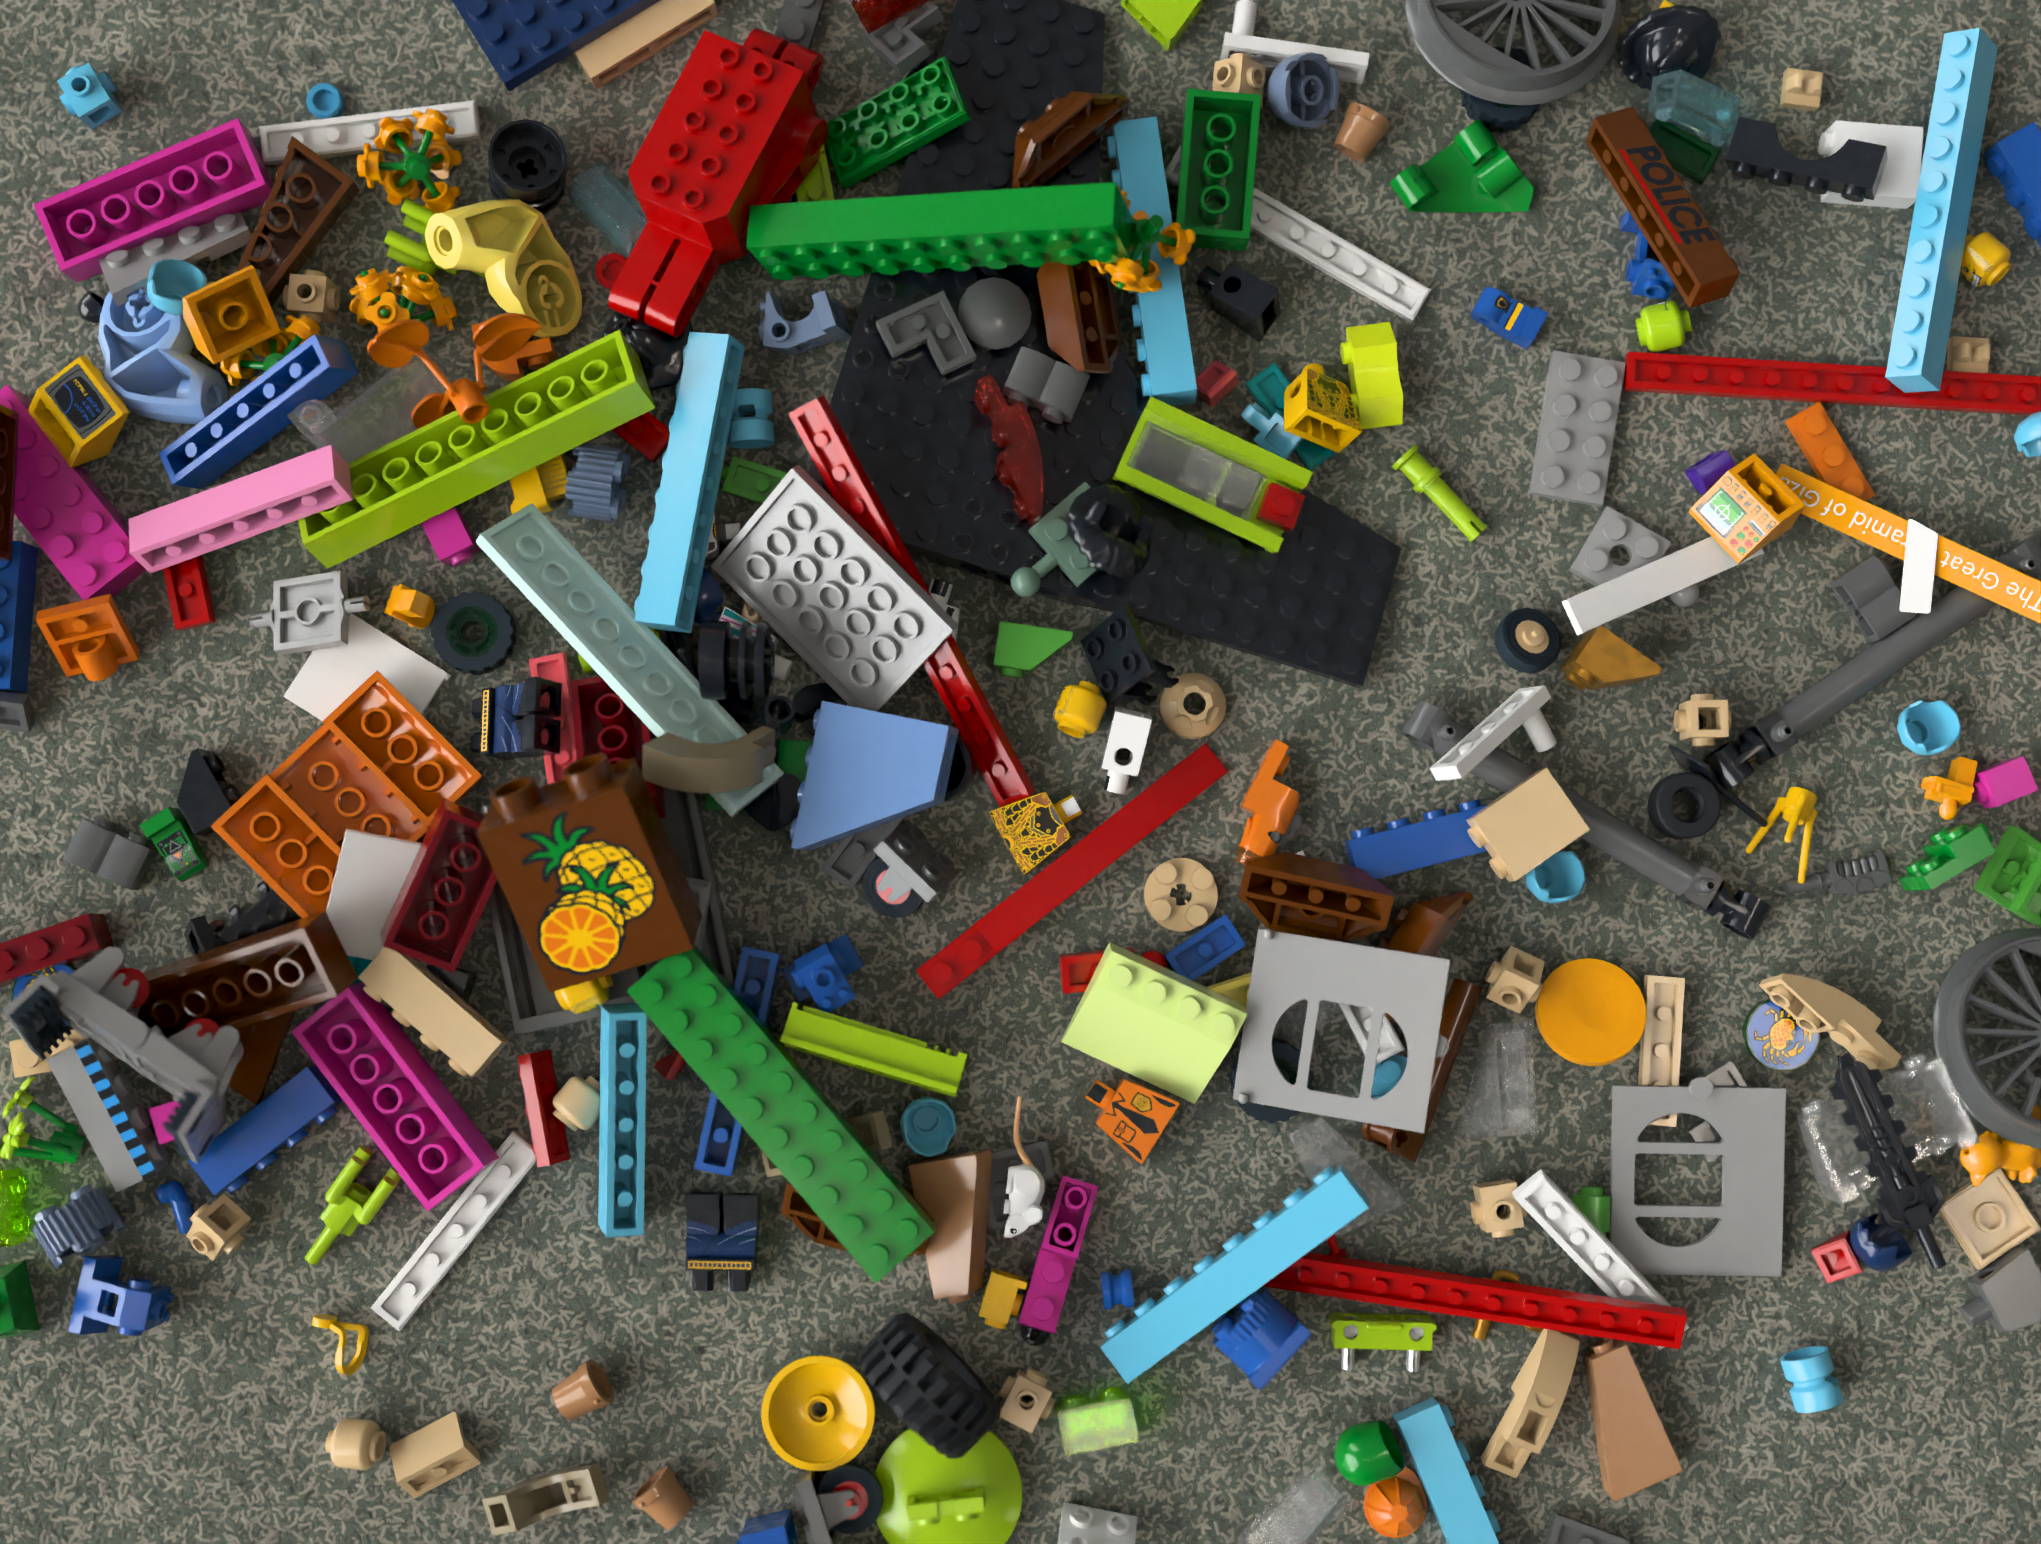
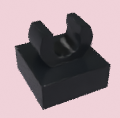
[184,915,228,955]

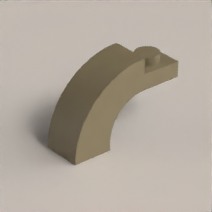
[482,1463,610,1535]

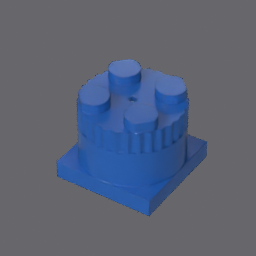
[1211,1287,1311,1390]

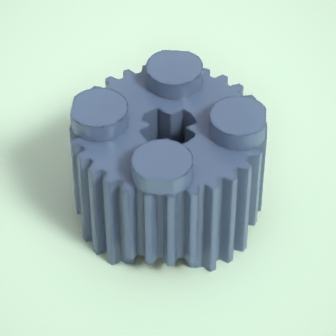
[565,443,631,522]
[32,1184,126,1269]

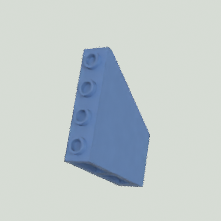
[790,701,959,851]

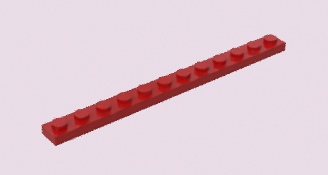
[1624,352,2041,415]
[788,395,1035,808]
[1263,1252,1687,1349]

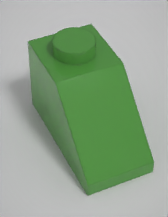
[993,621,1073,679]

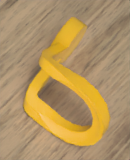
[312,1314,369,1375]

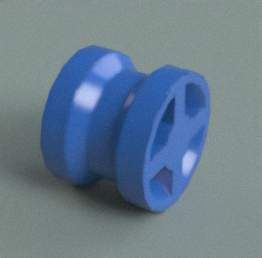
[1100,1269,1134,1310]

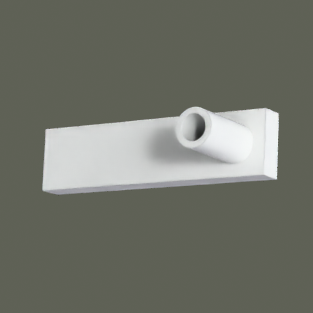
[1220,0,1369,84]
[1430,685,1557,781]

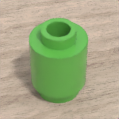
[1572,1186,1611,1237]

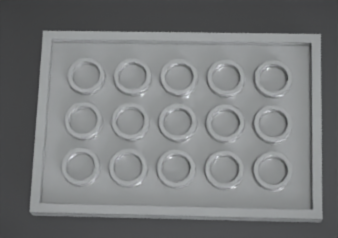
[711,464,959,712]

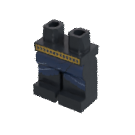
[470,677,562,760]
[685,1192,761,1292]

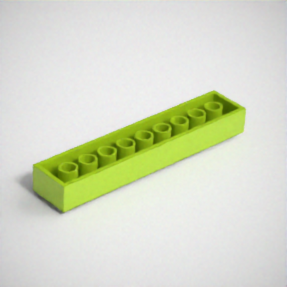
[298,329,655,569]

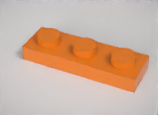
[1784,401,1875,501]

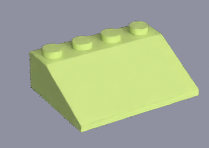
[1061,942,1247,1104]

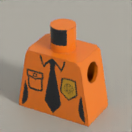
[1085,1078,1180,1164]

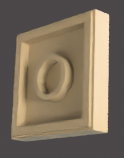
[1939,1168,2041,1270]

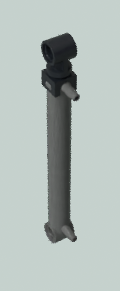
[1702,535,2041,790]
[1401,700,1772,940]

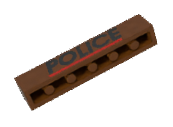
[1585,106,1740,308]

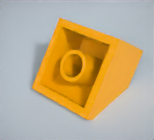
[183,265,281,364]

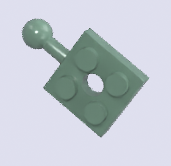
[1011,482,1098,597]

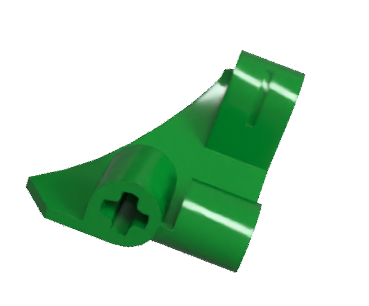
[1389,119,1535,213]

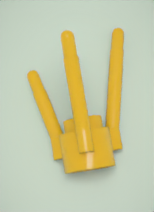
[1745,787,1818,884]

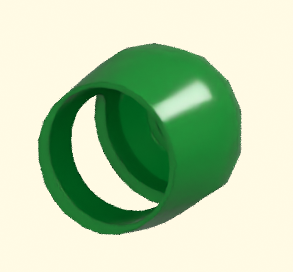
[1334,1419,1405,1486]

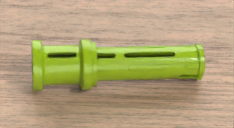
[1391,444,1487,542]

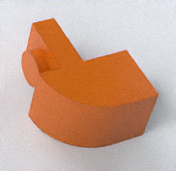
[471,322,559,382]

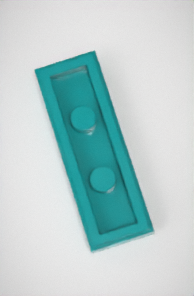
[1245,362,1337,471]

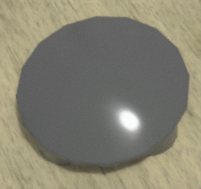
[958,277,1032,351]

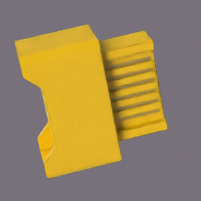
[510,454,568,515]

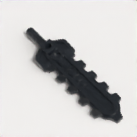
[1829,1052,1947,1269]

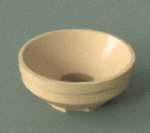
[1159,673,1226,739]

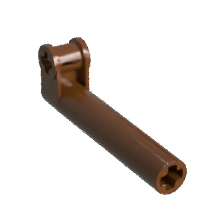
[1362,978,1482,1163]

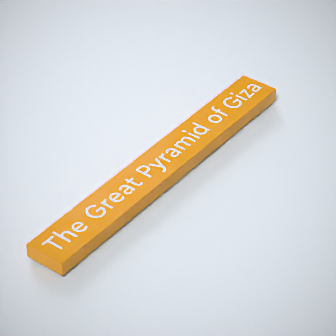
[1776,463,2041,624]

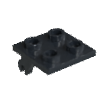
[1081,605,1179,706]
[220,880,302,944]

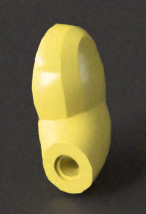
[425,199,582,338]

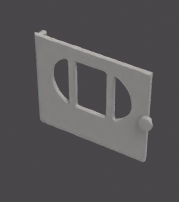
[1233,929,1450,1133]
[1609,1077,1786,1277]

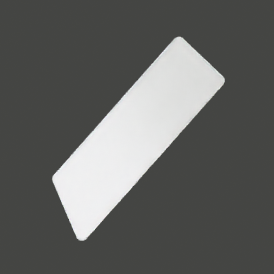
[1899,519,1938,614]

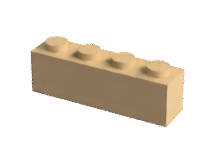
[573,0,718,90]
[358,947,509,1077]

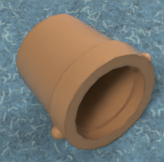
[1334,102,1391,163]
[552,1359,614,1420]
[631,1465,694,1530]

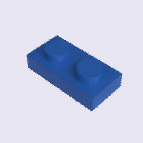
[1164,914,1246,981]

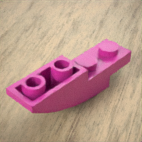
[1018,1175,1098,1334]

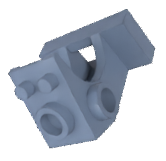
[759,290,852,355]

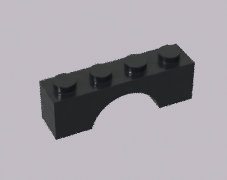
[1725,117,1888,202]

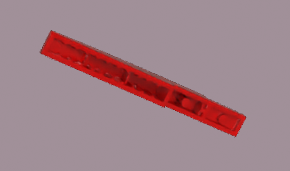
[916,743,1228,1000]

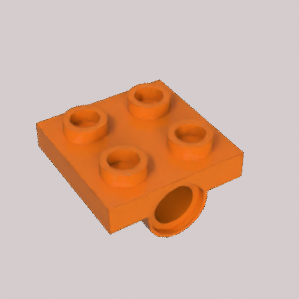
[35,594,140,681]

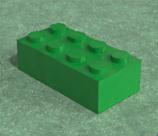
[1175,89,1261,252]

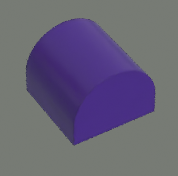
[1685,450,1735,495]

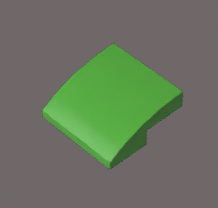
[1973,825,2041,928]

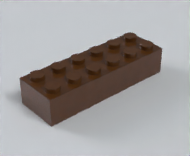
[137,911,358,1039]

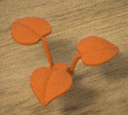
[367,313,542,429]

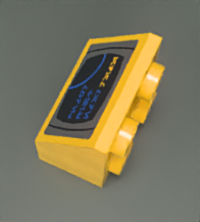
[28,355,130,468]

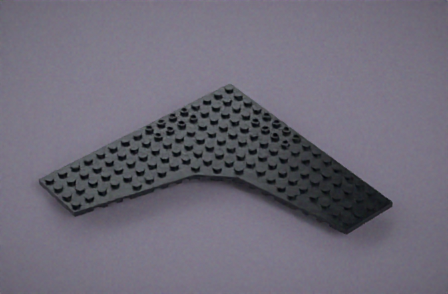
[808,0,1401,688]

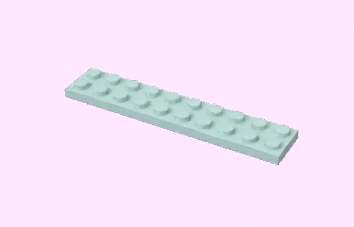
[476,503,784,817]

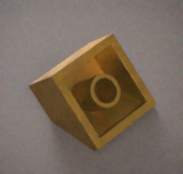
[1559,625,1663,691]

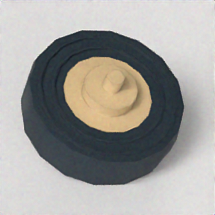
[1495,608,1561,674]

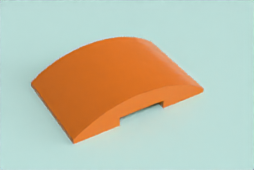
[210,670,483,918]

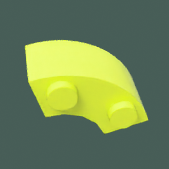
[1340,322,1403,429]

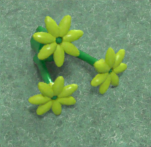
[0,1076,85,1165]

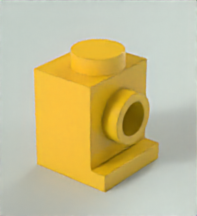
[979,1268,1028,1329]

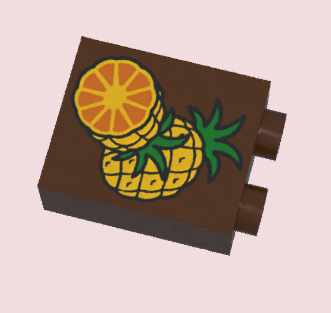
[477,753,702,993]

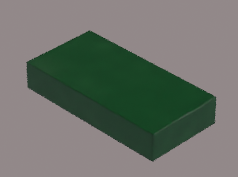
[1649,116,1721,185]

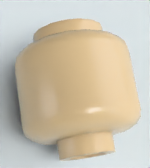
[552,1075,600,1132]
[325,1418,386,1470]

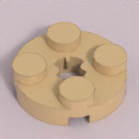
[1143,858,1218,932]

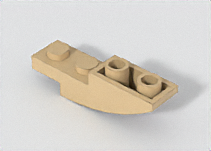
[1759,973,1902,1070]
[1480,1329,1580,1478]

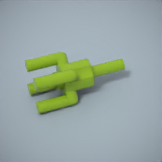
[384,199,485,278]
[305,1145,402,1265]

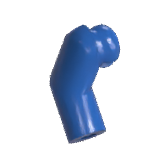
[157,1180,195,1234]

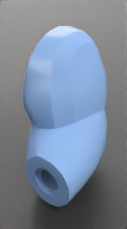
[98,288,228,425]

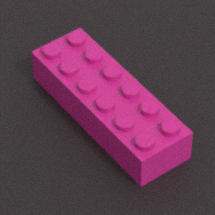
[33,118,273,283]
[0,385,146,600]
[292,982,499,1212]

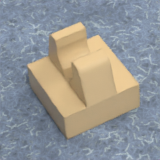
[1780,68,1823,112]
[1947,336,1991,373]

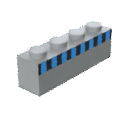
[46,1038,168,1193]

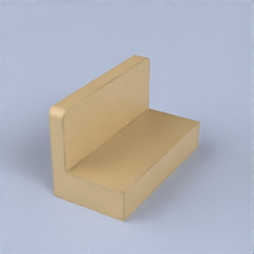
[389,1412,481,1498]

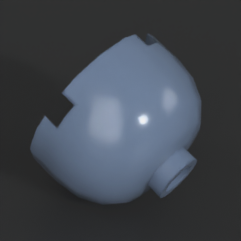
[1267,52,1340,128]

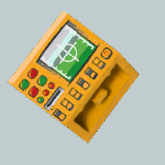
[1688,453,1806,564]

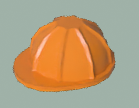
[1363,1466,1427,1538]

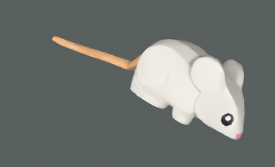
[1003,1096,1045,1238]

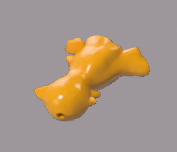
[1960,1104,2041,1187]

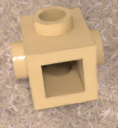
[1212,53,1266,109]
[283,270,340,325]
[1674,694,1732,747]
[1485,946,1545,1014]
[1470,1178,1528,1238]
[186,1194,251,1261]
[998,1368,1055,1434]

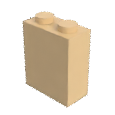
[1466,767,1590,882]

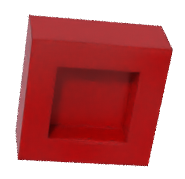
[1256,482,1305,532]

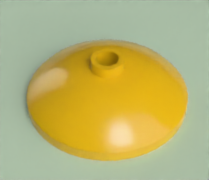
[761,1355,875,1471]

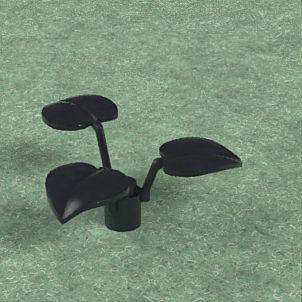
[716,683,849,831]

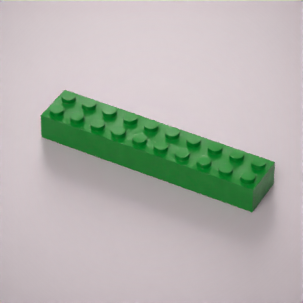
[746,182,1132,281]
[626,944,938,1283]

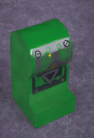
[139,807,210,882]

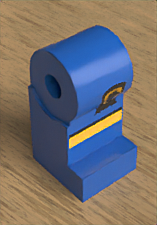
[1471,287,1548,350]

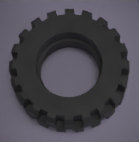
[858,1312,1001,1459]

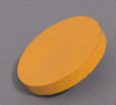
[1535,958,1646,1066]

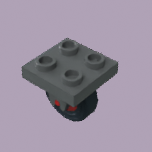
[863,822,960,918]
[792,1463,884,1544]

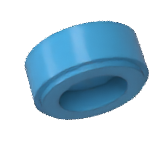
[306,83,345,119]

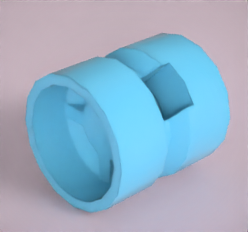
[727,388,775,449]
[1780,1346,1844,1413]

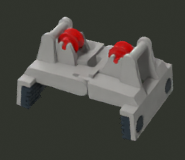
[3,947,244,1164]

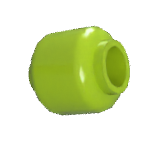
[1635,300,1692,353]

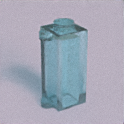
[1648,69,1740,147]
[569,161,648,259]

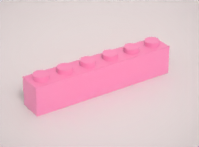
[128,445,353,574]

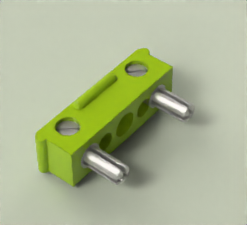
[1328,1312,1437,1372]

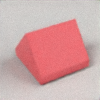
[1196,361,1238,408]

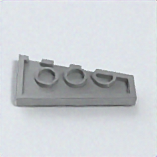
[98,212,251,307]

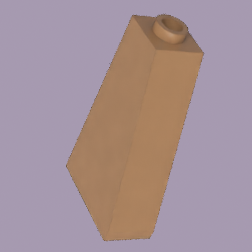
[908,1149,992,1304]
[1584,1338,1683,1502]

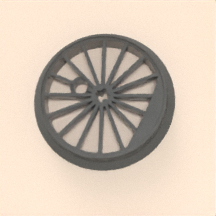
[1405,0,1621,105]
[1932,928,2041,1149]

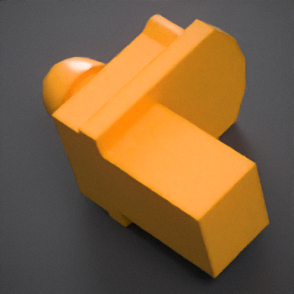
[384,584,435,629]
[1921,756,1978,820]

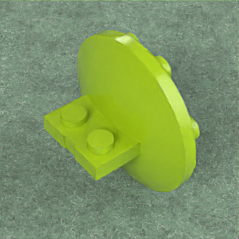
[875,1427,1022,1544]

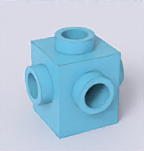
[57,62,123,129]

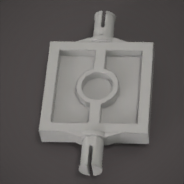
[249,571,371,655]

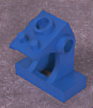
[1620,210,1677,300]
[781,934,865,1013]
[68,1255,174,1336]

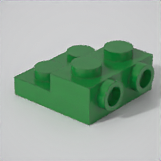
[1898,823,1996,891]

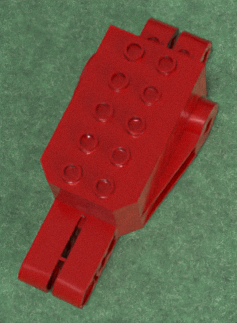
[608,28,828,338]

